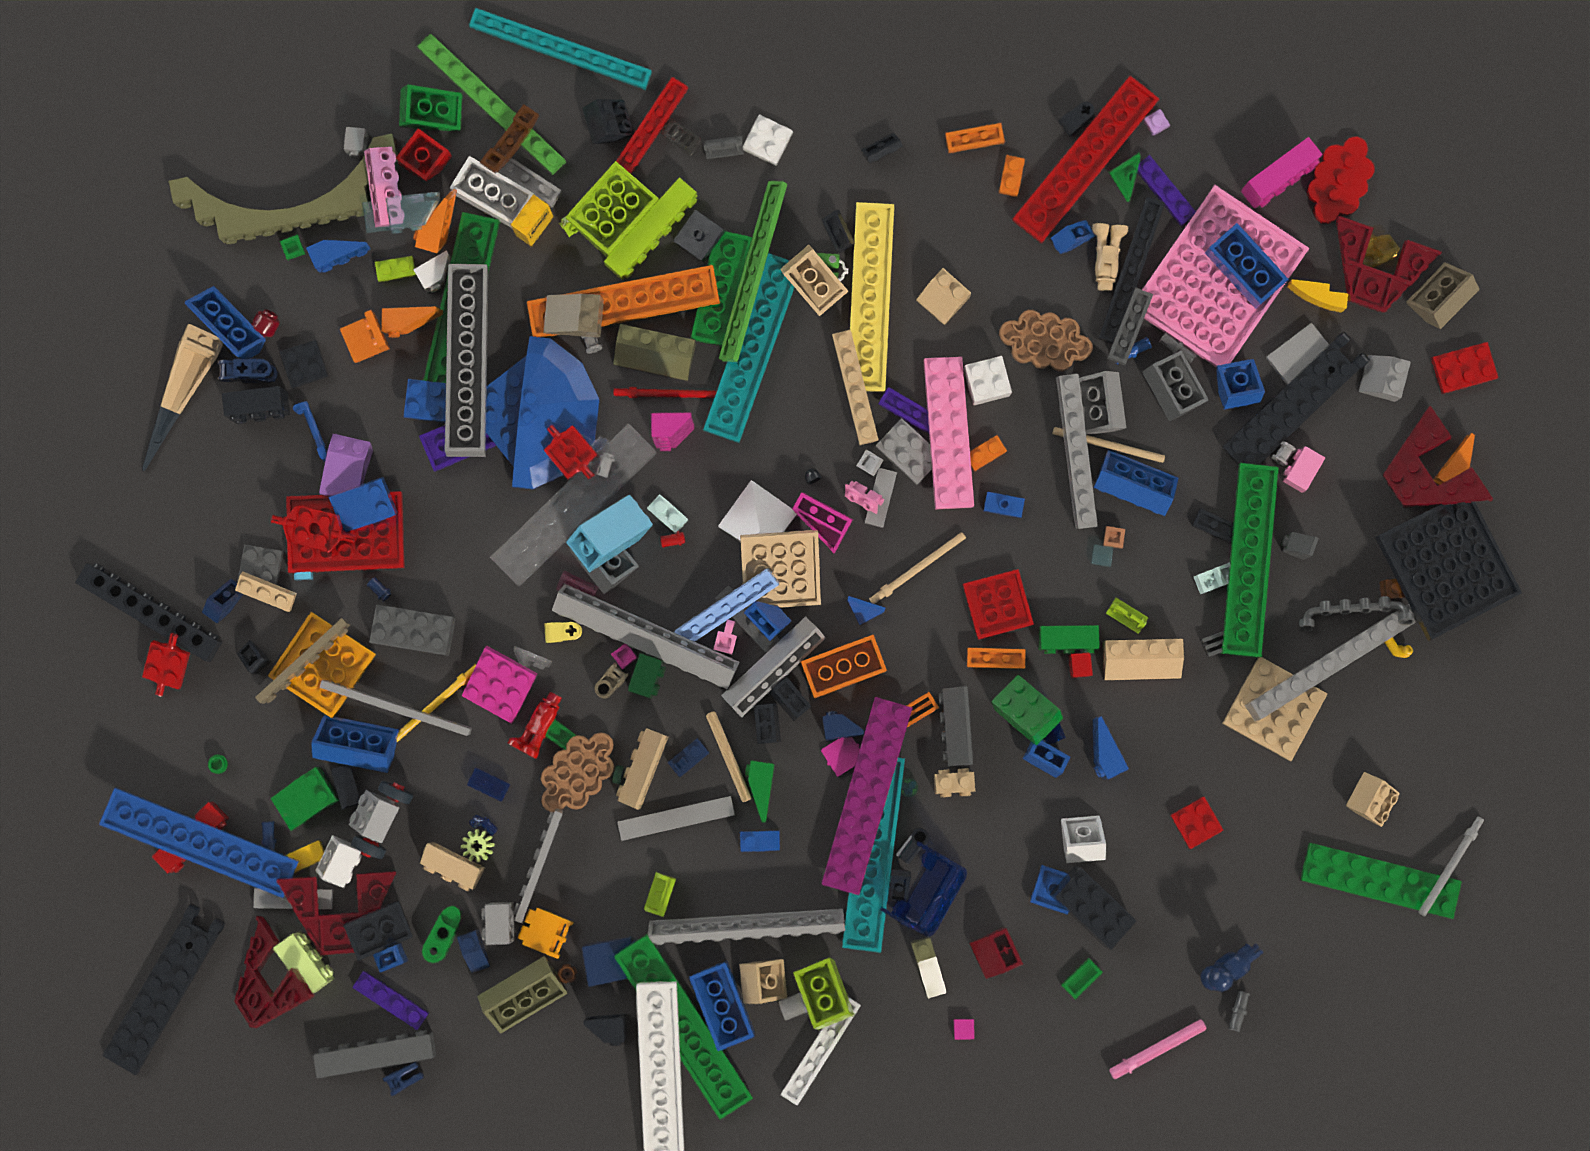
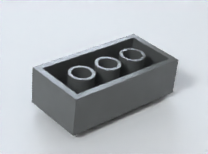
[369,605,456,656]

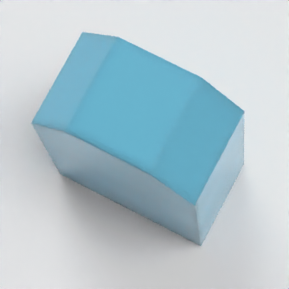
[294,572,313,580]

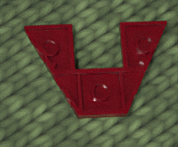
[1336,216,1442,313]
[1383,406,1493,508]
[277,871,396,955]
[234,916,314,1028]

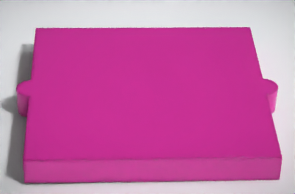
[821,737,860,777]

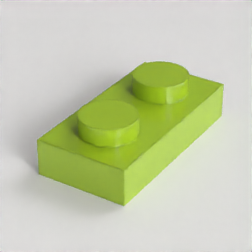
[375,256,416,282]

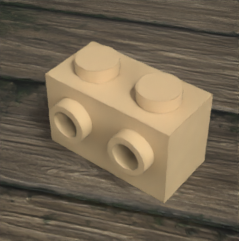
[934,768,975,797]

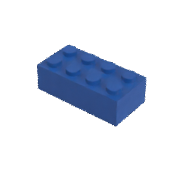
[1205,223,1289,309]

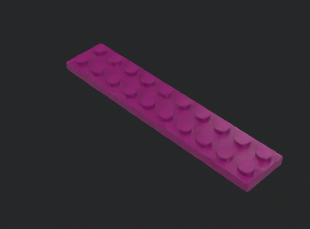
[821,697,912,895]

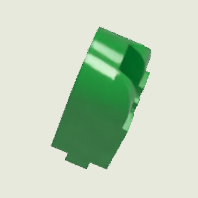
[422,906,462,963]

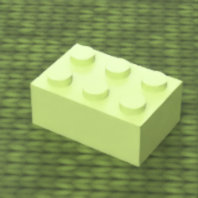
[273,931,335,993]

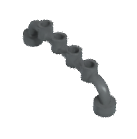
[1299,596,1414,632]

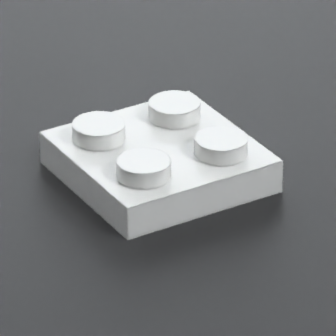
[743,115,793,165]

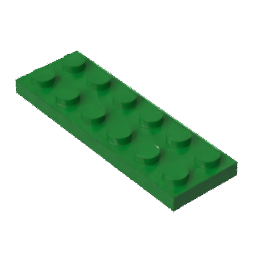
[691,232,753,347]

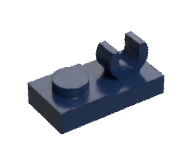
[668,738,709,777]

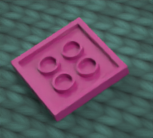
[462,646,538,724]

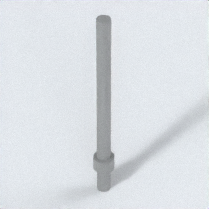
[1418,817,1484,916]

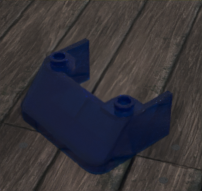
[880,841,967,937]

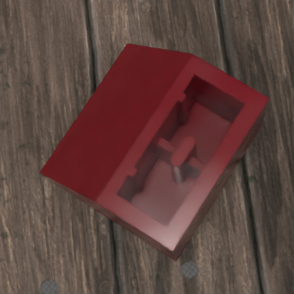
[969,927,1023,979]

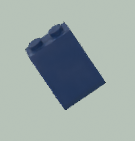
[582,936,636,986]

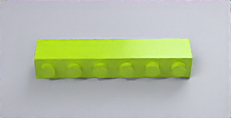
[604,177,697,280]

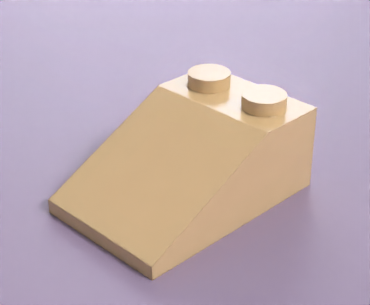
[780,245,848,316]

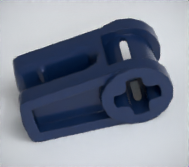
[383,1061,424,1096]

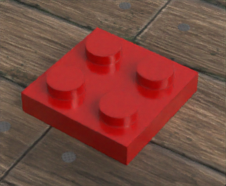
[1170,796,1224,849]

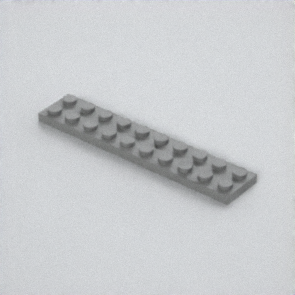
[648,909,845,945]

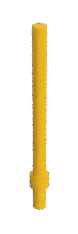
[397,664,476,742]

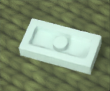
[647,494,688,534]

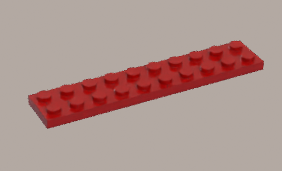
[1012,76,1159,244]

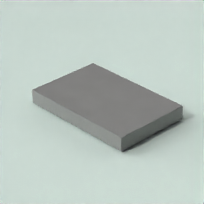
[1266,323,1329,384]

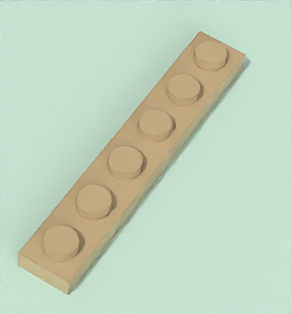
[832,330,878,445]

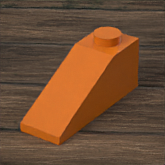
[381,306,443,338]
[1433,433,1475,485]

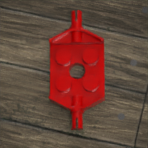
[271,505,356,553]

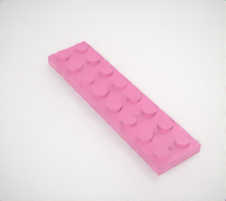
[923,357,974,510]

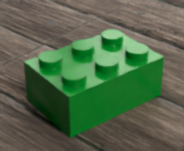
[991,675,1063,746]

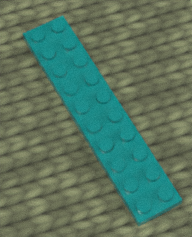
[703,253,795,443]
[842,758,905,953]

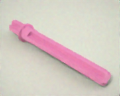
[1109,1020,1206,1079]

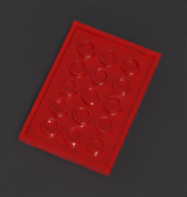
[286,491,405,573]

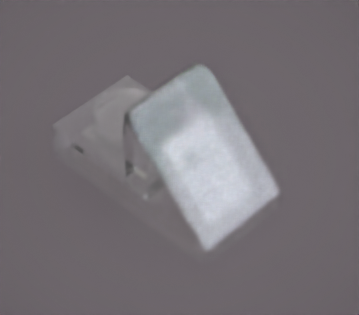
[513,646,552,670]

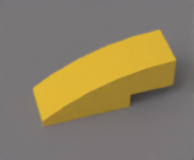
[1287,279,1348,312]

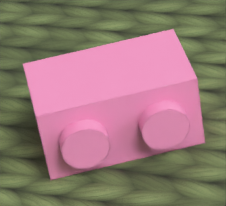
[1283,446,1325,493]

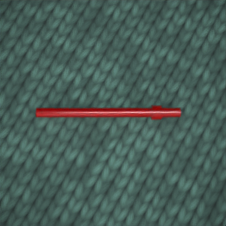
[614,387,717,398]

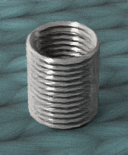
[779,993,808,1021]

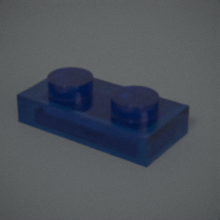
[467,768,511,802]

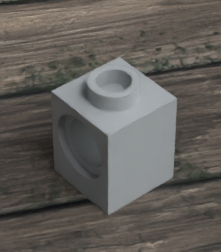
[344,127,369,158]

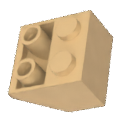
[1346,772,1400,827]

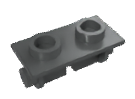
[704,136,744,159]

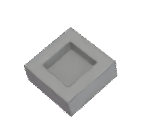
[857,450,883,476]

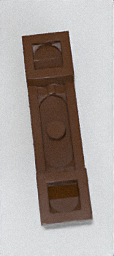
[480,104,539,174]

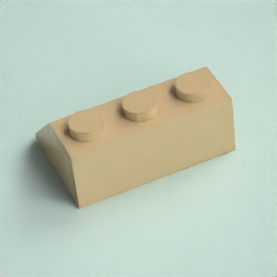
[420,842,485,891]

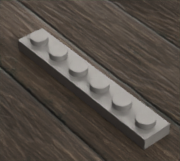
[513,808,563,923]

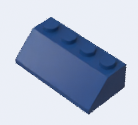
[185,286,266,359]
[1094,450,1179,516]
[311,715,399,773]
[689,961,756,1051]

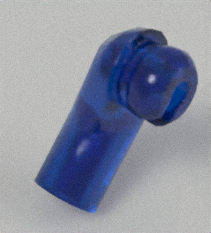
[469,815,498,836]

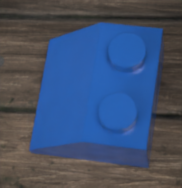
[1216,359,1265,409]

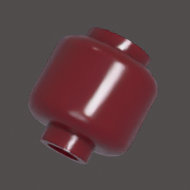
[251,309,280,338]

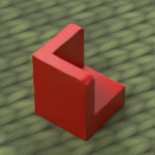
[1069,653,1093,678]

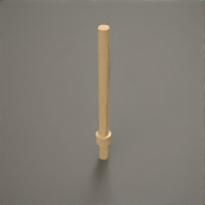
[1052,427,1165,463]
[869,532,966,604]

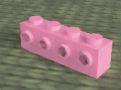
[364,147,404,227]

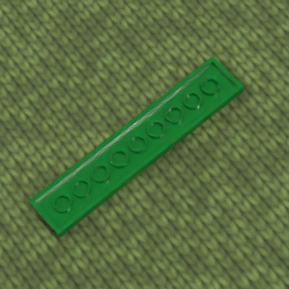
[423,212,500,383]
[1221,463,1279,658]
[614,934,753,1119]

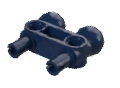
[1200,943,1263,992]

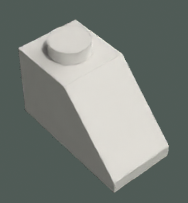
[413,251,451,293]

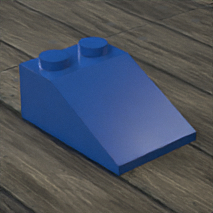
[329,477,398,532]
[1093,716,1129,780]

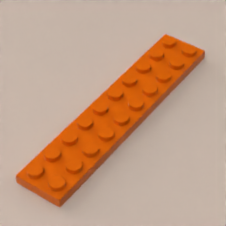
[527,265,720,338]

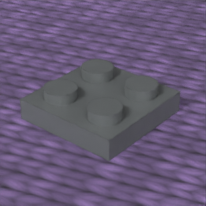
[237,544,284,585]

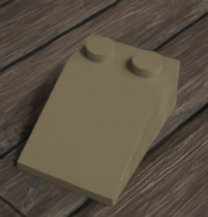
[543,294,604,338]

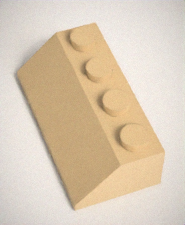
[1103,639,1184,680]
[616,728,668,809]

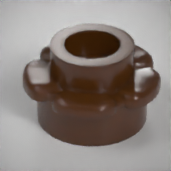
[558,964,577,983]

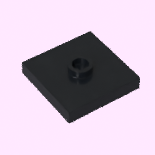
[673,210,726,262]

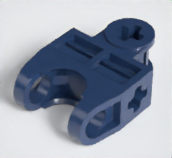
[218,359,278,383]

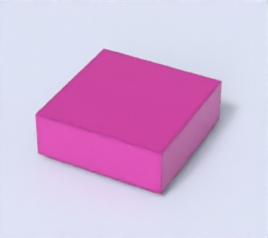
[611,644,638,669]
[954,1019,974,1040]

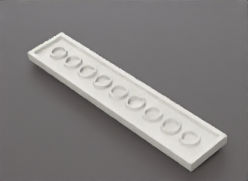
[636,982,684,1151]

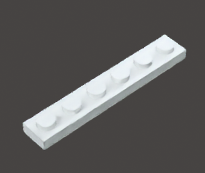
[781,997,861,1105]

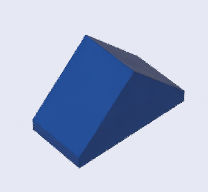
[373,943,408,973]

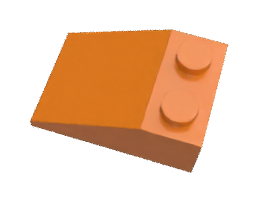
[414,189,457,253]

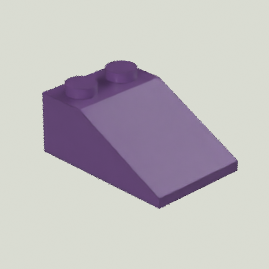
[319,434,373,496]

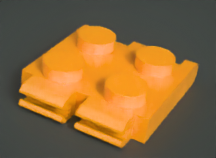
[518,908,573,959]

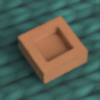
[1103,526,1125,549]

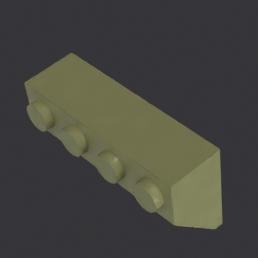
[614,324,696,381]
[477,956,568,1033]

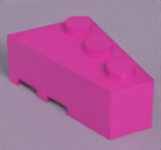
[792,492,853,553]

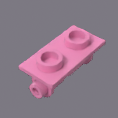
[845,481,884,514]

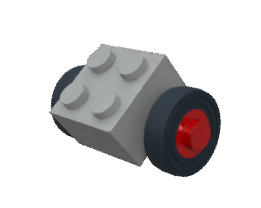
[349,781,413,859]

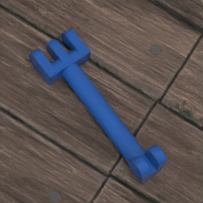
[293,401,328,462]

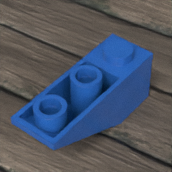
[306,240,371,272]

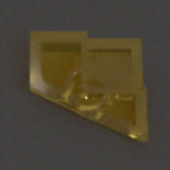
[1363,235,1400,268]

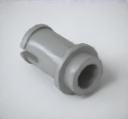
[596,452,615,478]

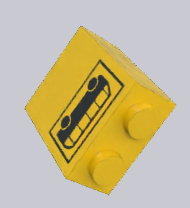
[511,194,554,247]

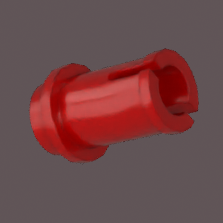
[660,531,686,548]

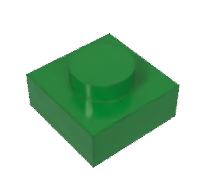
[280,235,306,260]

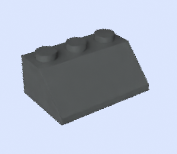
[1142,350,1209,422]
[568,548,639,594]

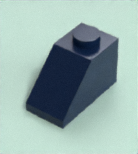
[202,579,243,623]
[822,711,864,741]
[457,929,491,973]

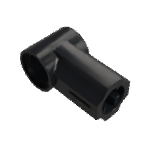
[896,827,929,865]

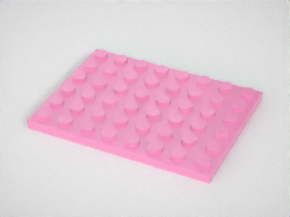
[1142,185,1309,367]

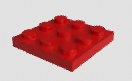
[962,569,1034,640]

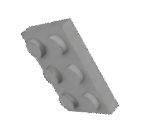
[875,418,932,485]

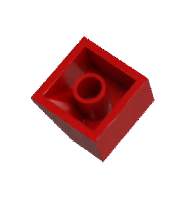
[396,129,452,181]

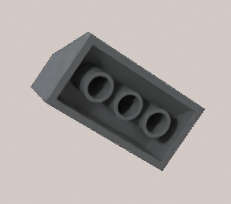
[938,686,973,766]

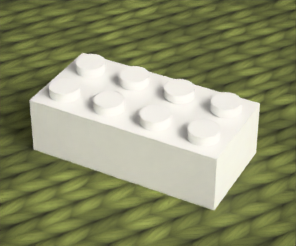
[450,156,535,228]

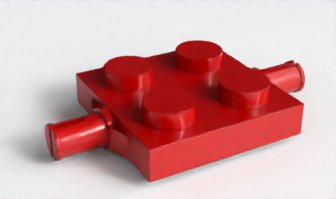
[544,425,598,480]
[142,633,190,696]

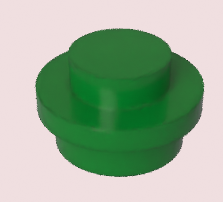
[208,754,228,774]

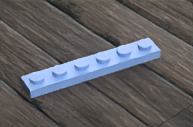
[674,568,779,642]

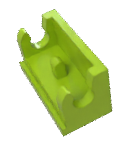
[644,872,676,917]

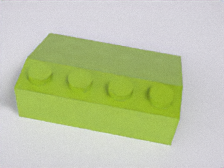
[565,161,659,257]

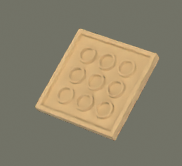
[740,530,821,610]
[1222,657,1327,761]

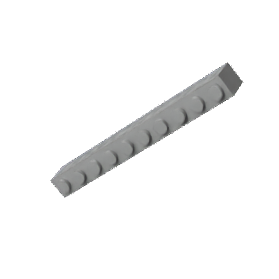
[552,584,739,689]
[1245,604,1417,722]

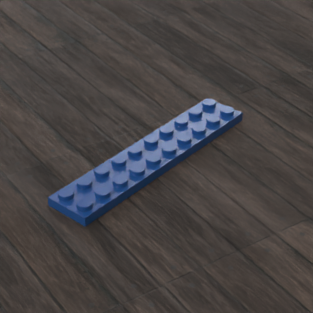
[99,788,299,898]

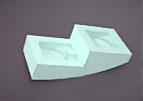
[1194,562,1230,594]

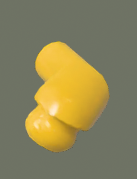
[1385,637,1413,658]

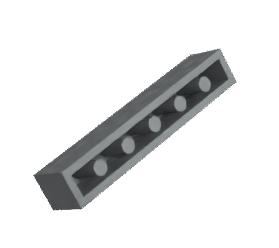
[313,1030,436,1078]

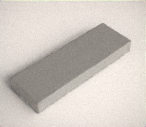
[865,468,897,528]

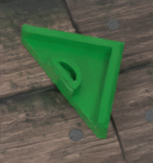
[1109,153,1141,202]

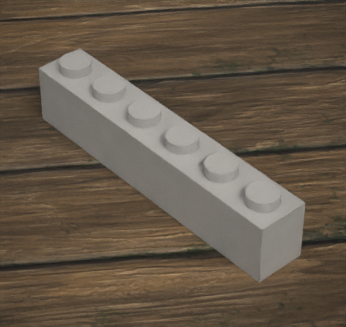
[721,617,826,717]

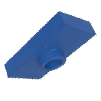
[983,492,1025,518]

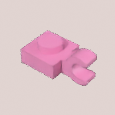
[713,620,737,654]

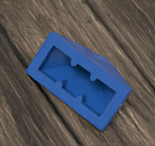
[847,596,885,625]

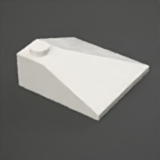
[718,480,797,543]

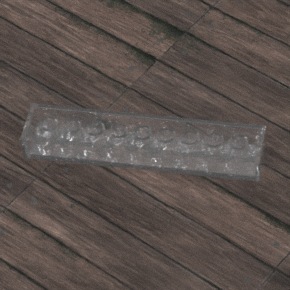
[490,423,657,587]

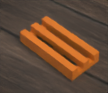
[906,692,939,727]

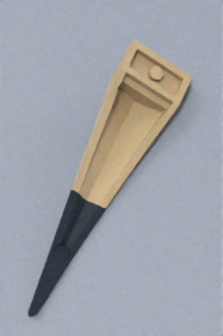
[142,324,223,471]

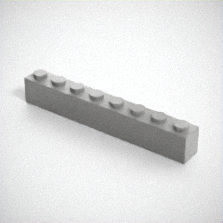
[1056,374,1098,529]

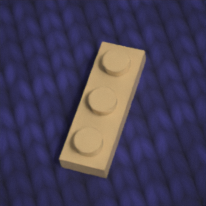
[235,572,297,612]

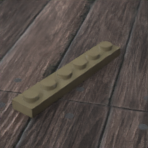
[255,618,350,704]

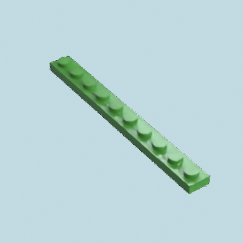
[417,33,566,175]
[719,181,787,362]

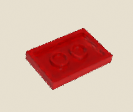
[1431,342,1498,394]

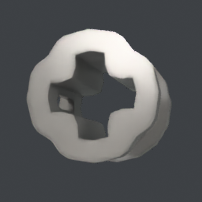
[581,336,603,354]
[1272,441,1297,466]

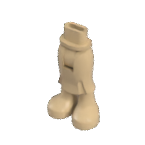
[1092,223,1128,291]

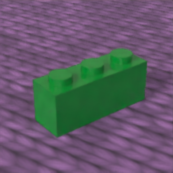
[1039,625,1099,654]

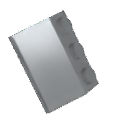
[1079,371,1126,435]

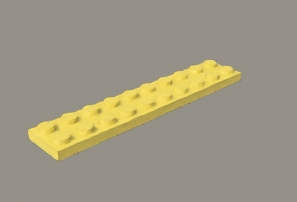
[850,202,894,392]

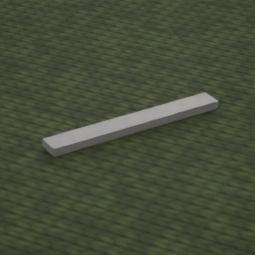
[320,680,472,736]

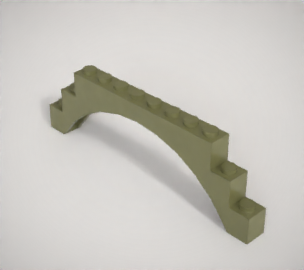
[169,134,398,244]

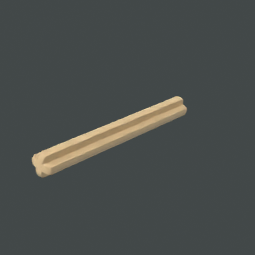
[706,711,751,802]

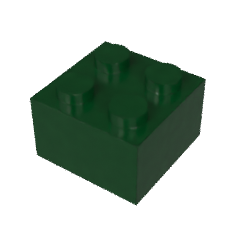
[628,654,666,699]

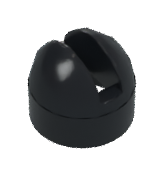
[805,468,822,485]

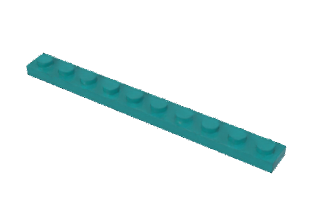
[469,8,652,90]

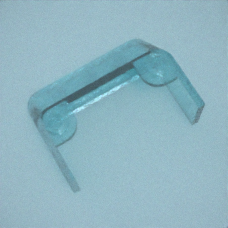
[362,192,440,234]

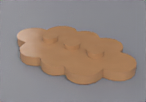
[999,310,1093,371]
[541,732,614,812]

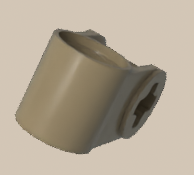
[595,662,630,699]

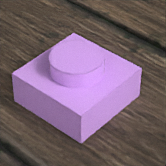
[1143,109,1170,136]

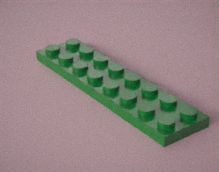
[1300,843,1462,919]

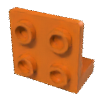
[340,310,390,363]

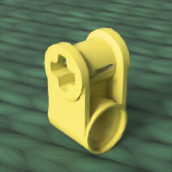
[544,622,582,643]

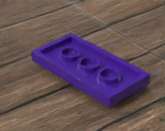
[419,425,496,472]

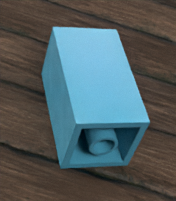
[566,494,653,573]

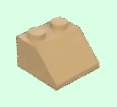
[916,268,971,325]
[739,959,787,1004]

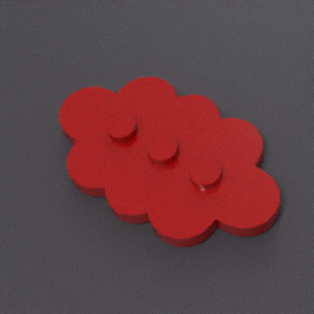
[1307,137,1375,224]

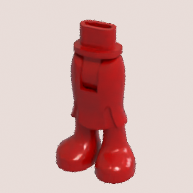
[507,692,562,759]

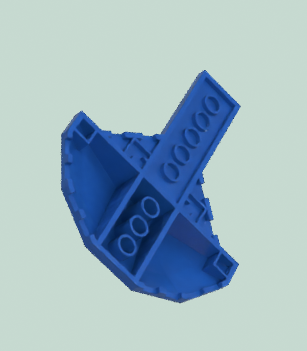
[404,336,599,490]

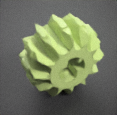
[461,829,495,862]

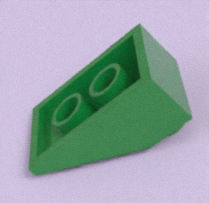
[399,84,462,131]
[745,761,774,823]
[271,767,339,831]

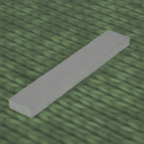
[617,796,735,841]

